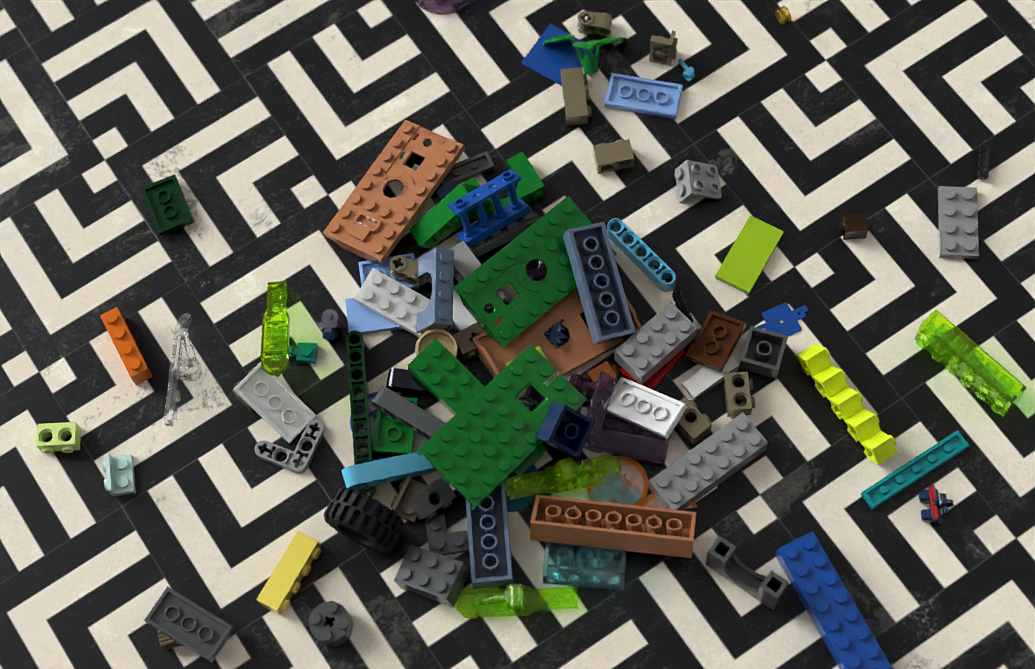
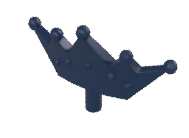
[544,319,569,348]

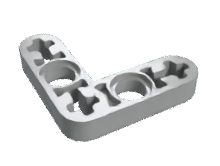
[255,420,325,474]

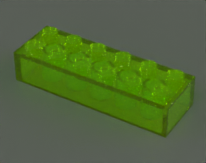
[915,309,1027,417]

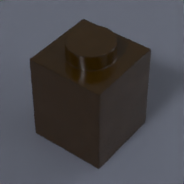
[838,213,868,240]

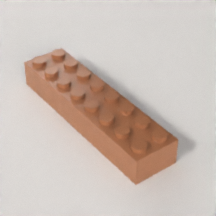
[530,495,696,558]

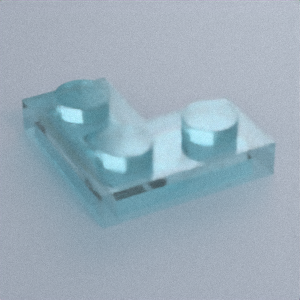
[586,468,642,505]

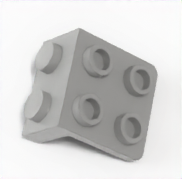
[675,160,722,204]

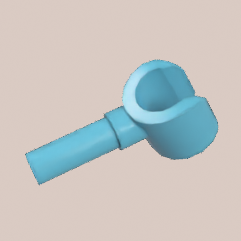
[678,58,695,81]

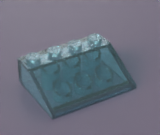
[543,542,626,590]

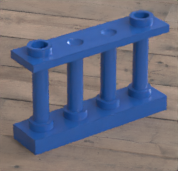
[448,169,531,248]

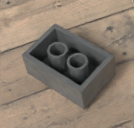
[394,544,470,607]

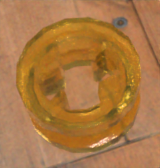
[775,6,791,24]

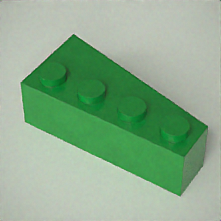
[410,182,492,249]

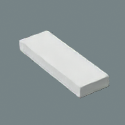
[682,354,740,400]

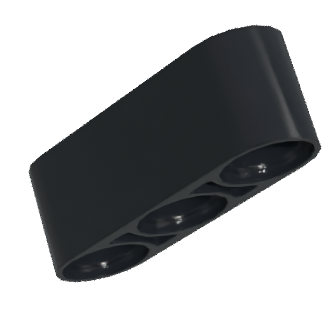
[386,368,436,398]

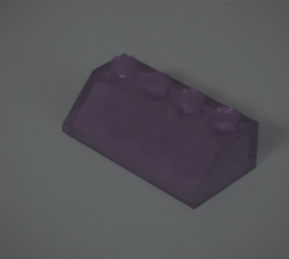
[587,412,671,464]

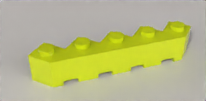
[797,343,898,465]

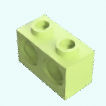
[36,422,81,454]

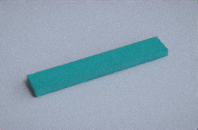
[860,430,970,510]

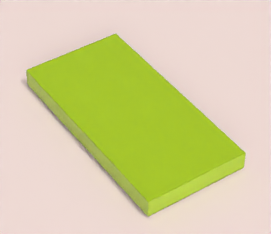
[715,215,784,295]

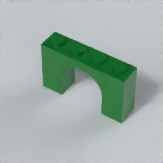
[463,152,545,222]

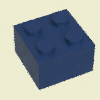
[536,402,595,458]

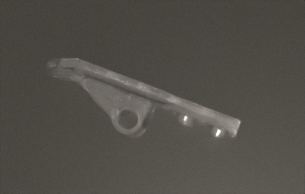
[164,313,202,426]

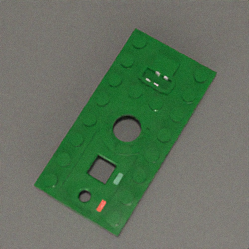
[453,196,617,348]

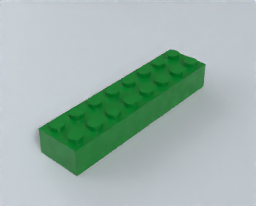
[408,338,547,480]

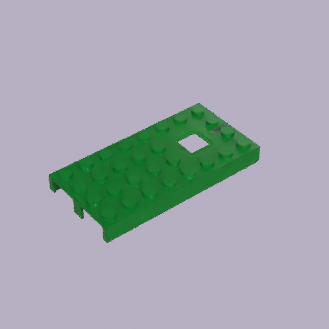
[417,344,587,510]

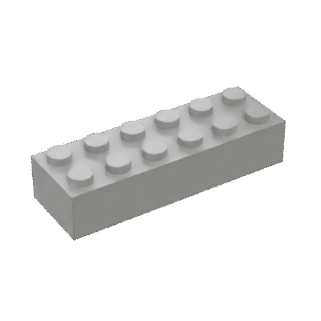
[648,413,768,511]

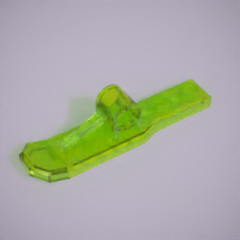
[261,281,290,376]
[504,454,621,499]
[456,584,578,618]

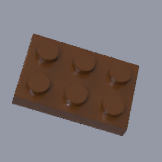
[686,310,746,372]

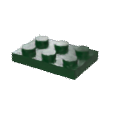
[141,174,195,236]

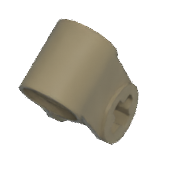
[577,11,612,37]
[390,255,423,286]

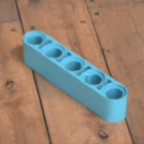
[607,218,676,292]
[342,452,437,490]

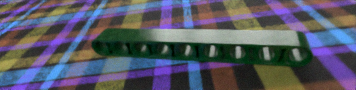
[346,330,376,498]

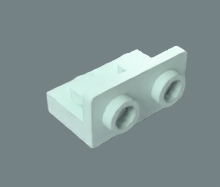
[103,454,136,497]

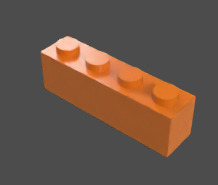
[100,307,153,385]

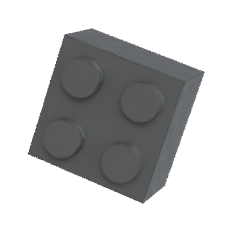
[739,326,788,379]

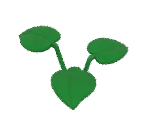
[543,35,627,74]

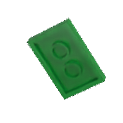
[372,397,418,455]

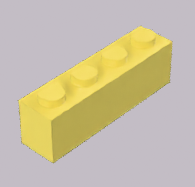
[256,531,321,615]

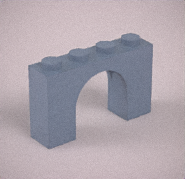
[416,247,454,333]

